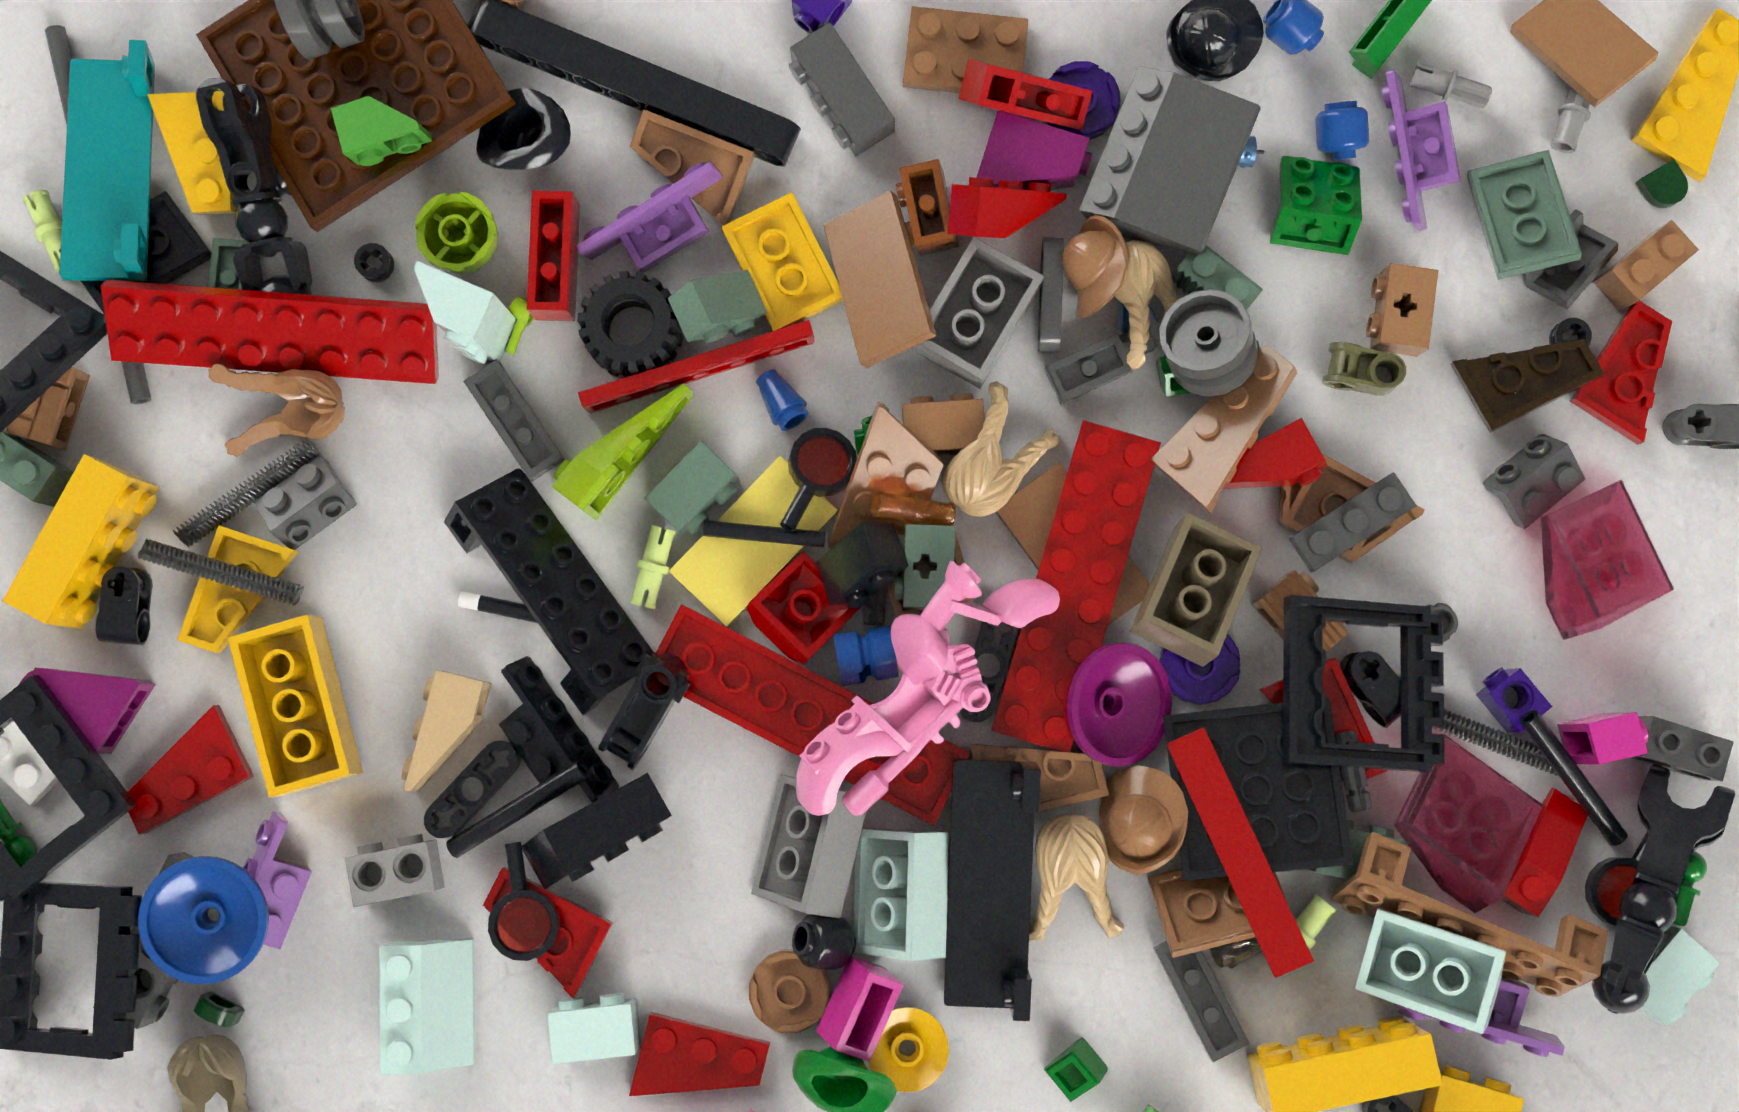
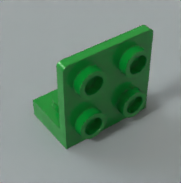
[1270,156,1362,255]

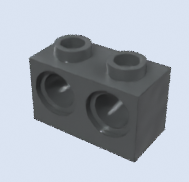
[1631,716,1734,781]

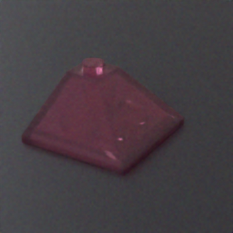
[1541,480,1674,640]
[1394,733,1543,913]

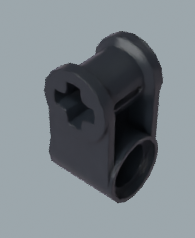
[95,566,153,645]
[1340,651,1401,728]

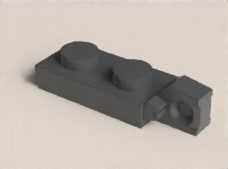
[1044,332,1157,405]

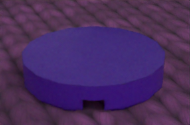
[1047,61,1120,140]
[1159,634,1241,705]

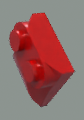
[746,551,861,664]

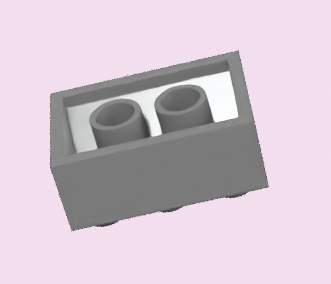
[751,774,866,918]

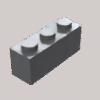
[789,22,895,157]

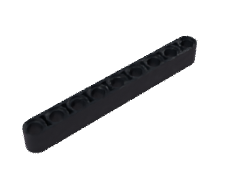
[467,0,801,167]

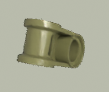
[1322,342,1406,396]

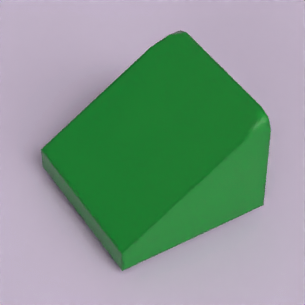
[1044,1037,1108,1102]

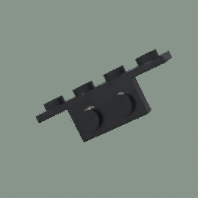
[498,656,619,803]

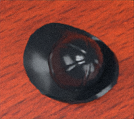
[1166,0,1264,82]
[476,88,571,170]

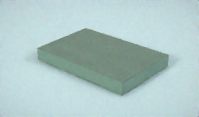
[1467,150,1582,280]

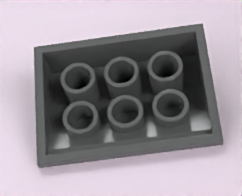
[1079,66,1261,254]

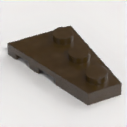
[1451,339,1605,433]

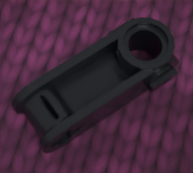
[598,652,692,771]

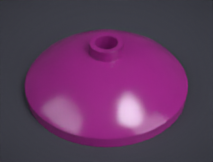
[1067,643,1172,767]

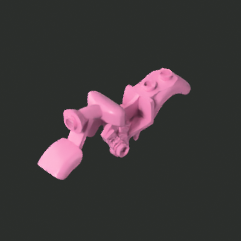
[796,561,1060,816]

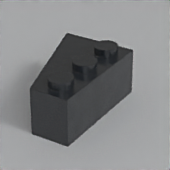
[522,773,672,890]

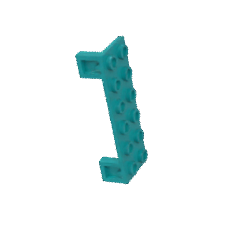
[59,40,155,281]

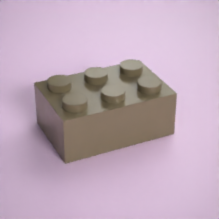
[1129,512,1262,667]

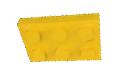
[721,192,843,331]

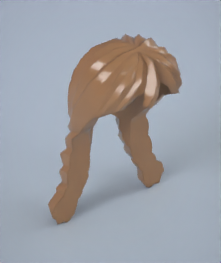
[208,364,345,457]

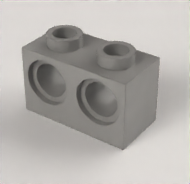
[345,834,445,907]

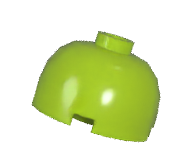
[415,191,499,275]

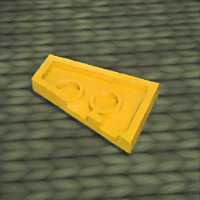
[147,91,237,215]
[177,525,299,653]

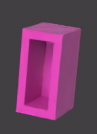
[1557,712,1648,765]
[817,956,904,1062]

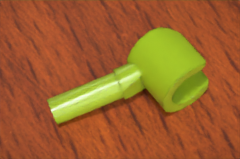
[505,296,534,355]

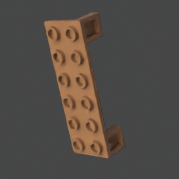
[1331,832,1608,997]

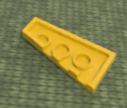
[1631,8,1739,182]

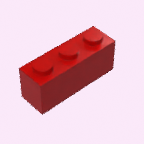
[526,190,580,321]

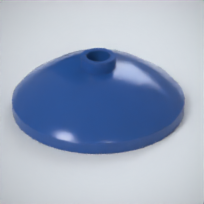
[138,856,269,984]

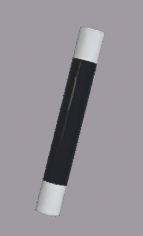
[458,591,537,623]

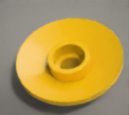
[867,1007,949,1092]

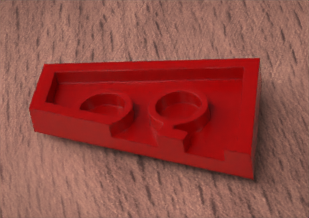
[128,705,254,835]
[483,867,614,999]
[629,1012,770,1096]

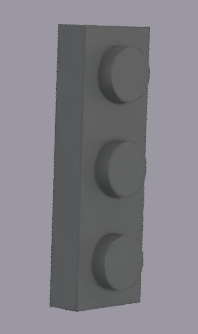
[463,359,565,482]
[1289,472,1417,572]
[1153,941,1250,1063]

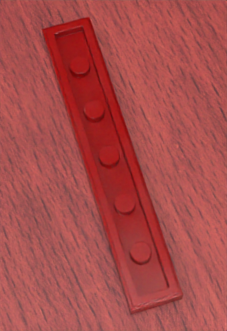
[578,320,815,414]
[1166,727,1314,978]

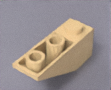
[401,670,492,792]

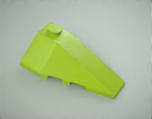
[551,384,694,520]

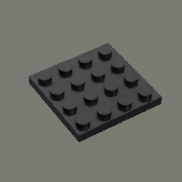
[1163,697,1353,881]

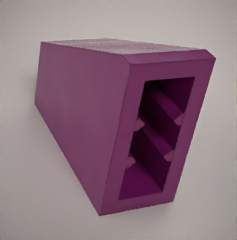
[976,110,1093,190]
[19,667,156,754]

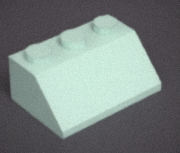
[414,261,517,365]
[853,828,949,961]
[1355,908,1507,1034]
[379,938,475,1075]

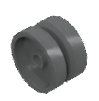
[274,0,365,60]
[1159,289,1258,397]

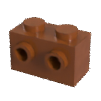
[896,159,959,256]

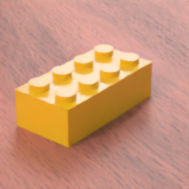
[2,454,160,629]
[228,614,363,797]
[1246,1016,1443,1112]

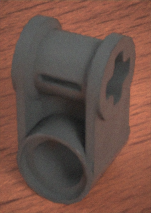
[1663,403,1739,449]

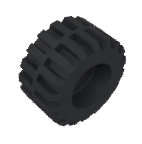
[577,271,683,377]

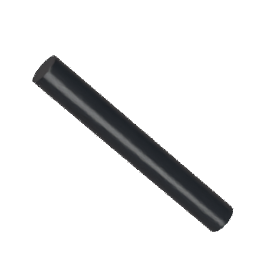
[703,520,826,548]

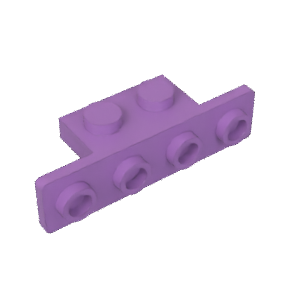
[1382,69,1461,231]
[576,162,723,273]
[243,811,312,949]
[1393,977,1565,1057]

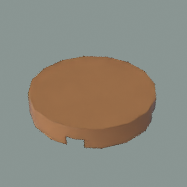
[749,949,830,1033]

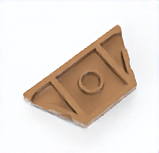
[828,402,944,548]
[1279,454,1425,563]

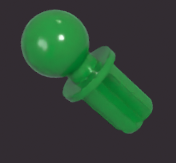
[0,799,36,867]
[1673,851,1707,926]

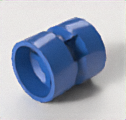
[834,625,899,686]

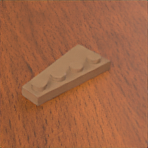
[1151,343,1298,514]

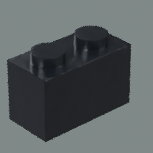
[816,521,908,608]

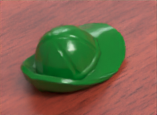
[792,1046,897,1112]

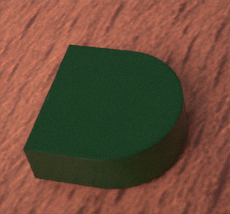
[1635,159,1688,208]
[193,991,245,1027]

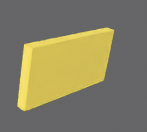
[669,456,838,627]

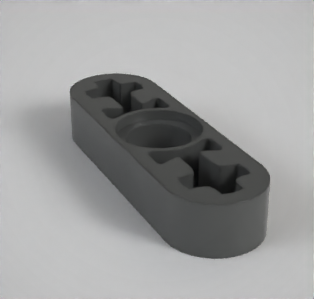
[1038,237,1064,352]

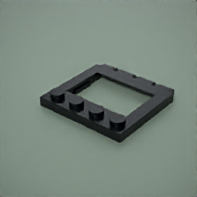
[0,251,107,433]
[1283,595,1445,772]
[0,675,137,901]
[0,882,142,1060]

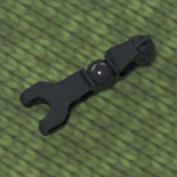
[196,78,313,295]
[1592,764,1735,1014]

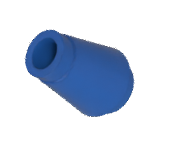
[756,369,809,431]

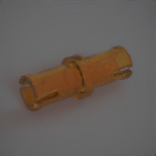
[871,491,956,526]

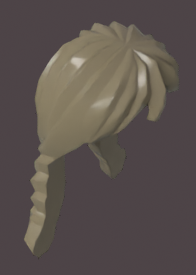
[167,1035,251,1112]

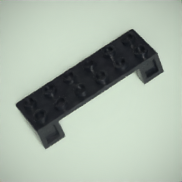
[444,468,654,716]
[943,759,1041,1021]

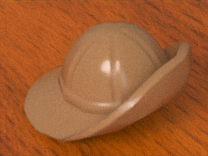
[1062,215,1128,318]
[1099,765,1188,875]

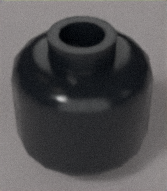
[792,914,856,970]

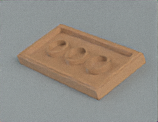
[823,190,937,368]
[995,462,1149,626]

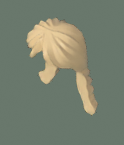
[1114,240,1178,370]
[943,381,1059,517]
[1029,813,1124,941]

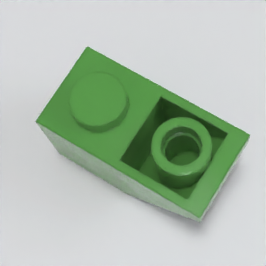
[331,96,433,166]

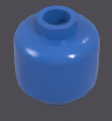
[1263,0,1324,55]
[1315,101,1369,160]

